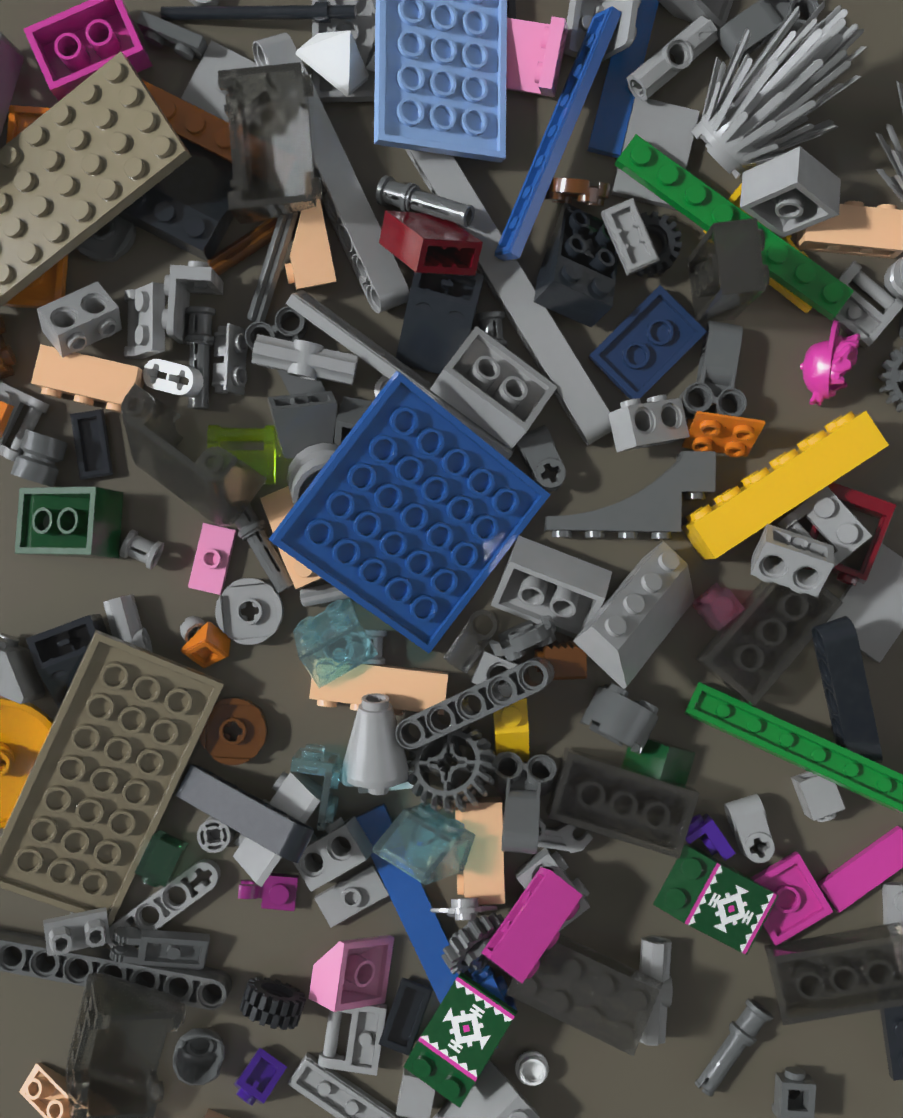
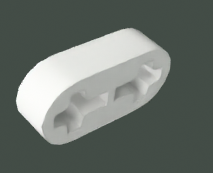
[143,359,203,397]

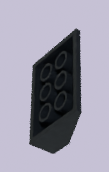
[118,137,255,262]

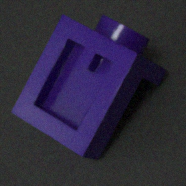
[680,814,736,861]
[233,1048,287,1106]

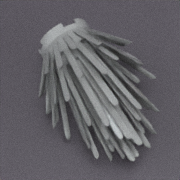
[691,0,868,179]

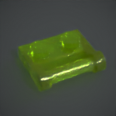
[207,425,277,485]

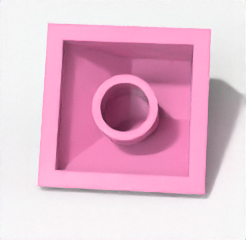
[308,935,394,1012]

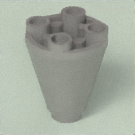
[341,693,409,795]

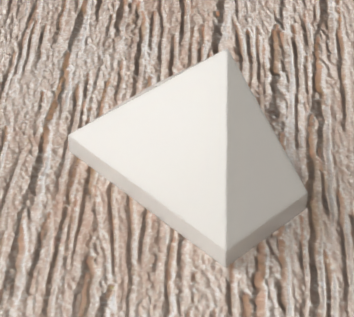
[296,30,369,97]

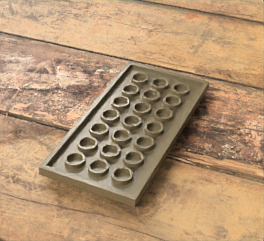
[0,51,192,307]
[0,630,224,925]

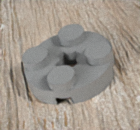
[215,578,284,645]

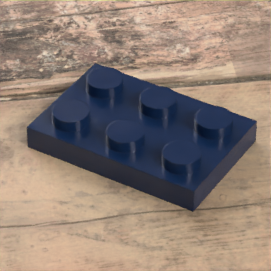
[588,285,707,400]

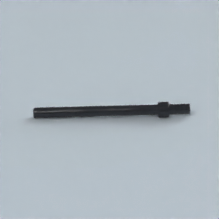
[160,1,357,23]

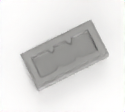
[601,198,660,276]
[314,863,389,928]

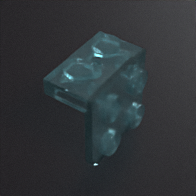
[293,598,378,688]
[290,744,343,831]

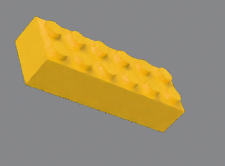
[681,411,889,560]

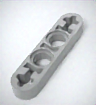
[108,859,221,948]

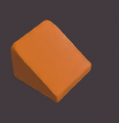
[181,622,231,668]

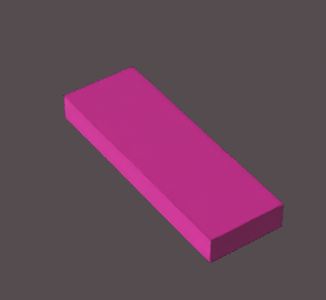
[817,826,903,913]

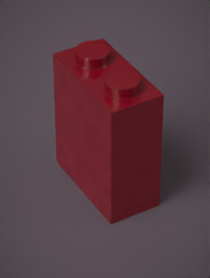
[379,210,483,275]

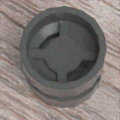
[11,429,68,487]

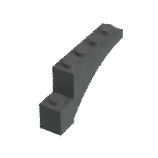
[544,451,716,539]

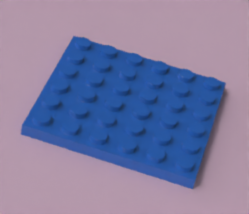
[269,371,551,653]

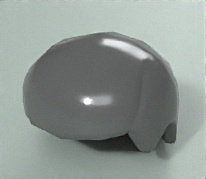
[173,1028,225,1086]

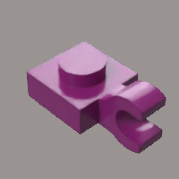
[238,873,299,911]

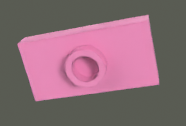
[188,523,237,595]

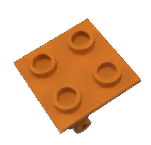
[682,411,765,457]

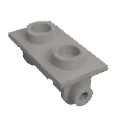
[212,323,249,395]

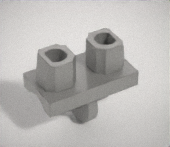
[43,907,111,956]

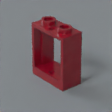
[804,482,896,586]

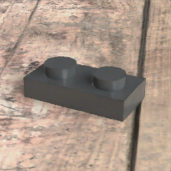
[136,10,208,60]

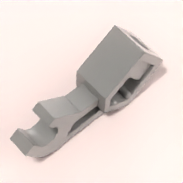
[538,817,593,853]

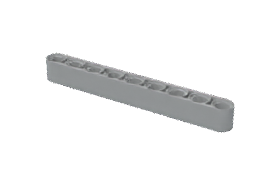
[252,32,409,313]

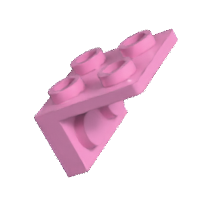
[506,16,568,97]

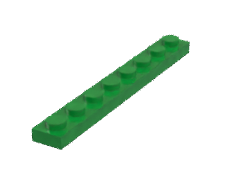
[615,134,854,320]
[684,682,903,815]

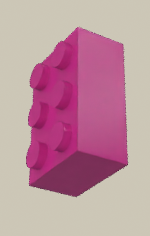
[23,0,153,101]

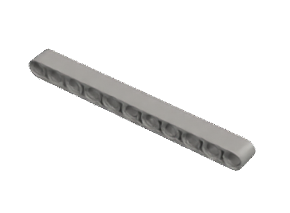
[405,149,612,446]

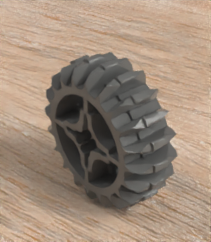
[407,722,497,814]

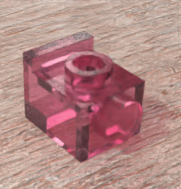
[691,583,745,630]

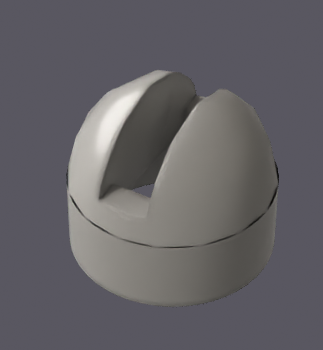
[180,616,206,643]

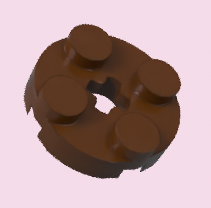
[545,178,610,207]
[200,697,268,765]

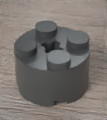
[580,683,659,755]

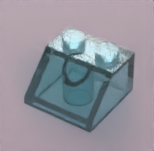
[372,803,476,885]

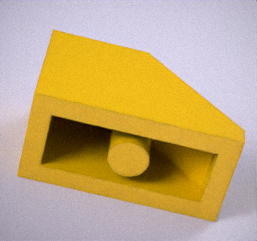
[493,695,529,762]

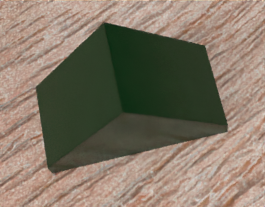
[622,738,696,785]

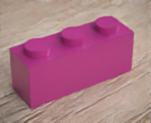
[481,867,583,984]

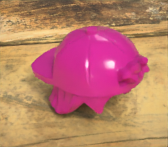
[800,320,860,406]

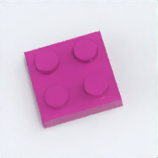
[751,851,833,946]

